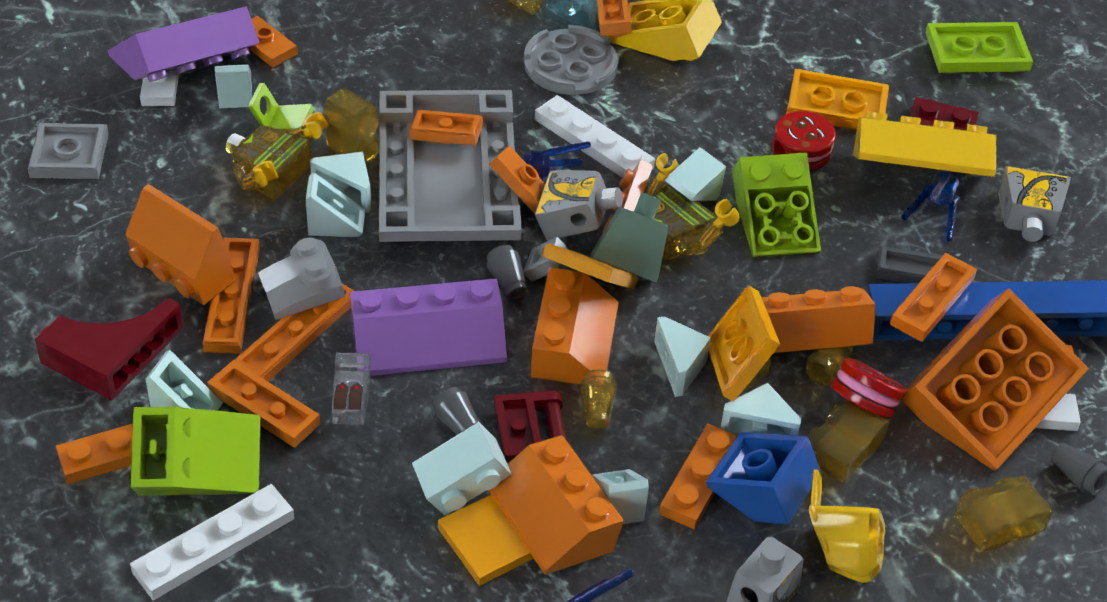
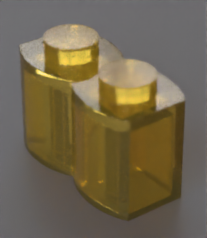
[325,87,379,163]
[808,400,890,483]
[954,476,1053,552]

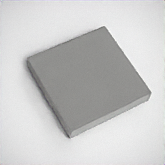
[28,123,109,179]

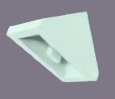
[215,64,252,108]
[665,148,726,201]
[310,152,371,213]
[306,172,365,237]
[654,316,711,397]
[145,350,223,411]
[721,383,801,436]
[592,469,649,524]

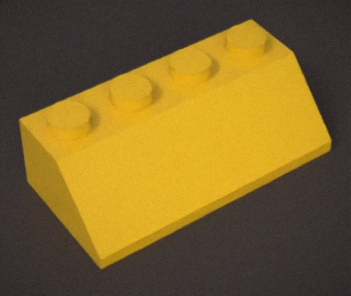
[853,111,996,177]

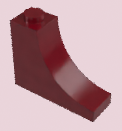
[35,298,183,401]

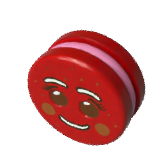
[772,111,836,171]
[830,358,907,418]

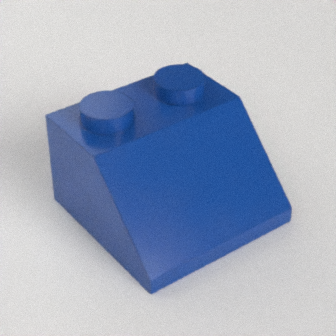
[706,432,821,525]

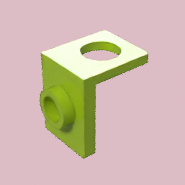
[248,83,314,134]

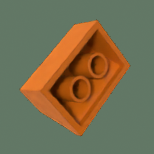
[125,184,236,305]
[531,267,619,388]
[762,286,875,353]
[488,435,624,575]

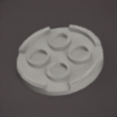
[524,25,619,95]

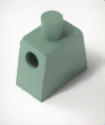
[590,192,668,282]

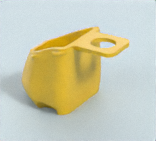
[809,469,885,583]

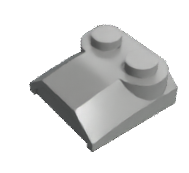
[257,238,345,320]

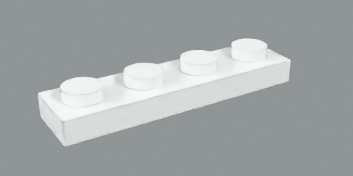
[535,95,655,177]
[130,484,294,601]

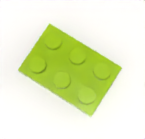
[925,22,1033,73]

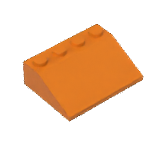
[901,288,1089,471]

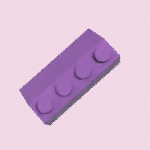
[107,6,260,82]
[350,278,507,377]

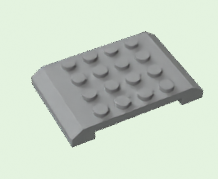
[379,90,522,242]

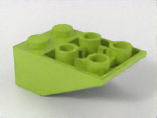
[732,153,821,257]
[131,407,260,496]

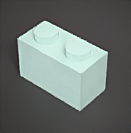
[412,422,512,515]

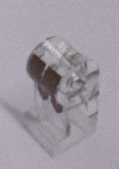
[332,352,371,425]

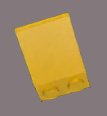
[606,0,722,61]

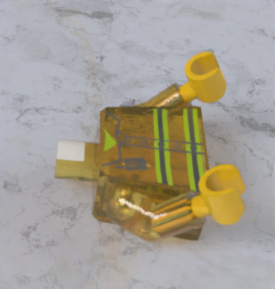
[225,112,329,202]
[644,153,739,260]

